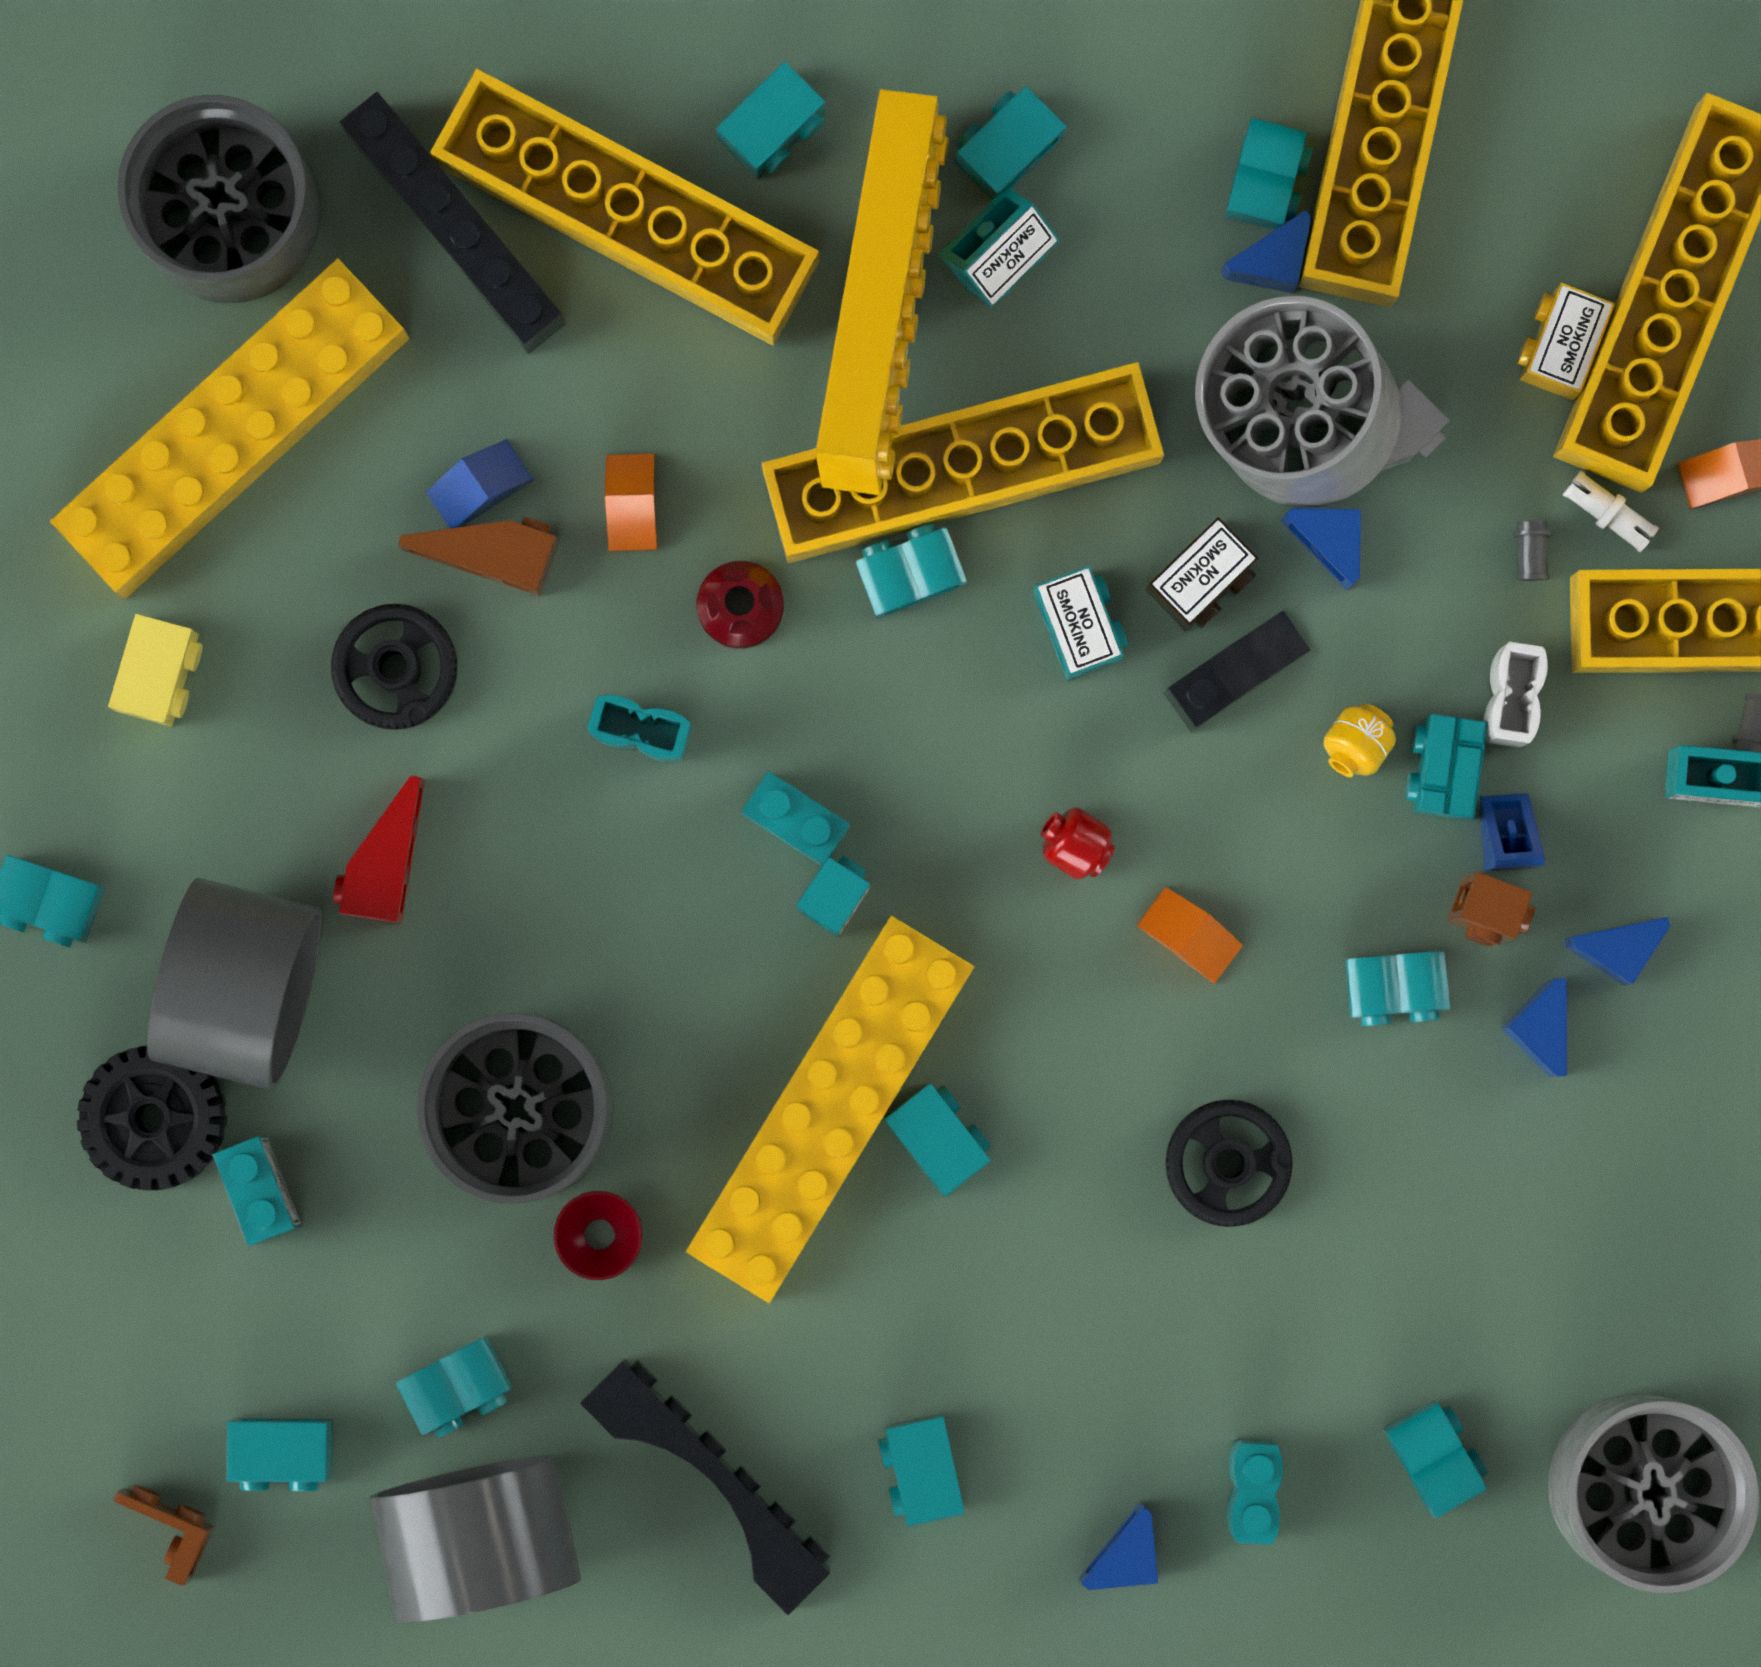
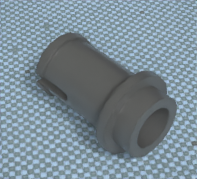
[1513,520,1552,581]
[1732,694,1761,752]

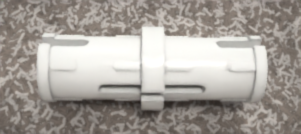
[1562,470,1659,552]

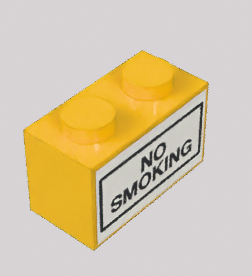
[1517,283,1615,401]

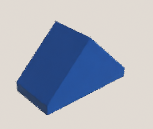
[1221,210,1311,293]
[426,439,533,528]
[1281,508,1361,590]
[1480,793,1545,872]
[1564,917,1670,986]
[1501,978,1567,1077]
[1079,1502,1158,1590]

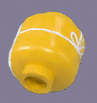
[1323,703,1396,777]

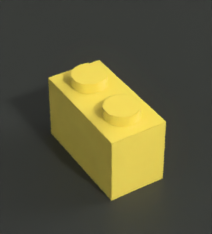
[108,613,203,727]

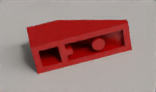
[333,776,425,924]

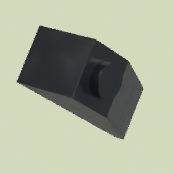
[1164,611,1310,733]

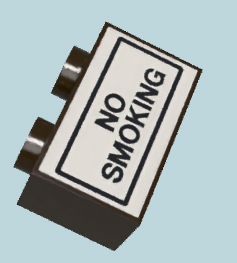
[1145,517,1259,631]

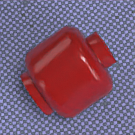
[1040,807,1115,880]

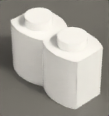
[1483,642,1548,748]

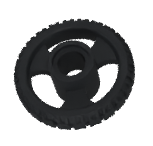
[331,604,458,730]
[1166,1100,1293,1227]

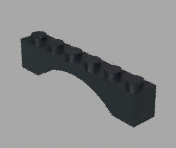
[339,92,565,355]
[580,1359,830,1615]

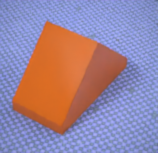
[1677,439,1761,510]
[605,453,657,552]
[1136,887,1243,984]

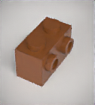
[1447,872,1536,947]

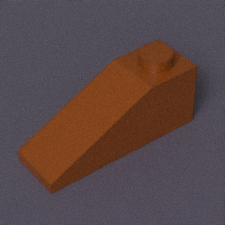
[398,517,558,596]

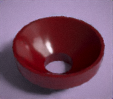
[696,561,784,649]
[553,1191,643,1280]

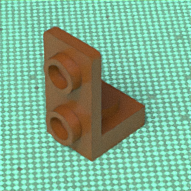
[113,1484,214,1586]

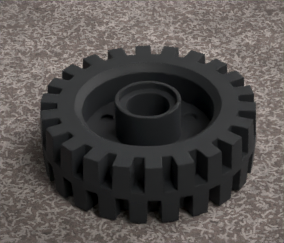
[77,1046,227,1191]

